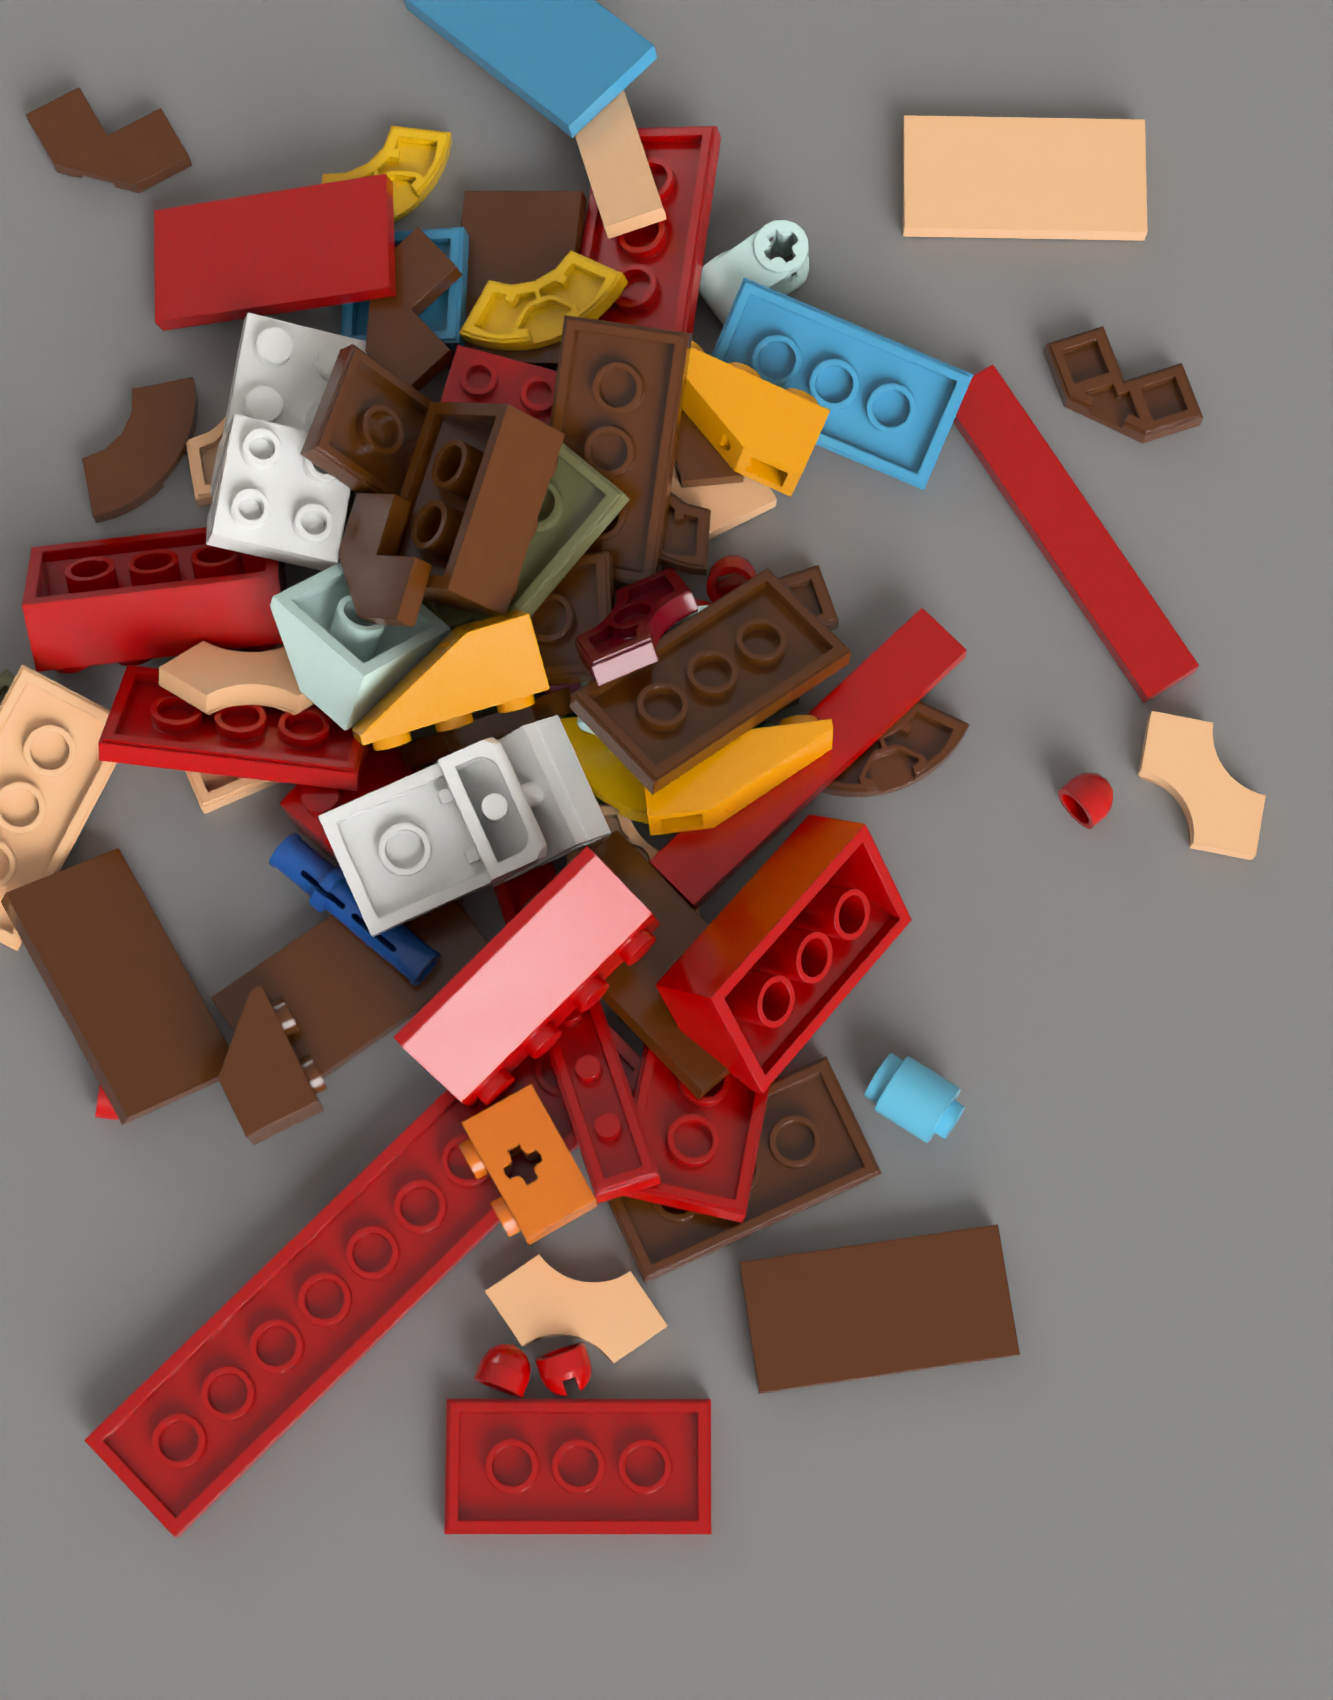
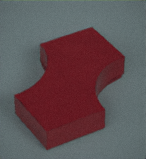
[574,568,698,686]

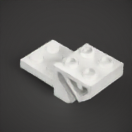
[206,312,367,571]
[318,715,611,937]

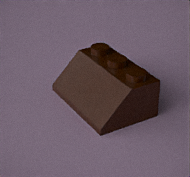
[396,402,565,616]

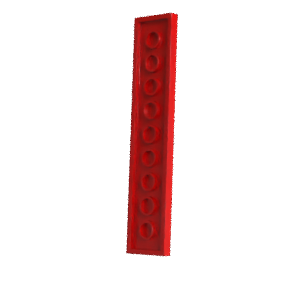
[84,1025,641,1538]

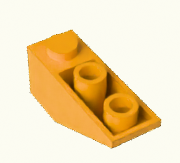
[682,341,830,497]
[351,609,550,751]
[644,715,833,836]

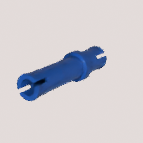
[269,832,441,986]

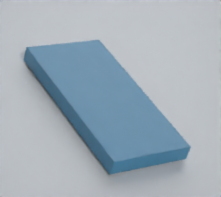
[404,0,657,138]
[711,278,973,490]

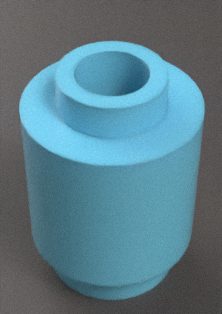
[864,1053,965,1143]

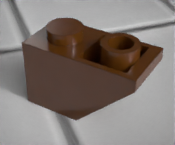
[218,985,328,1145]

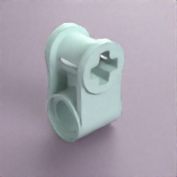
[699,220,810,326]

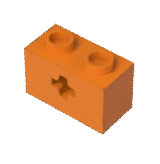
[458,1084,597,1245]

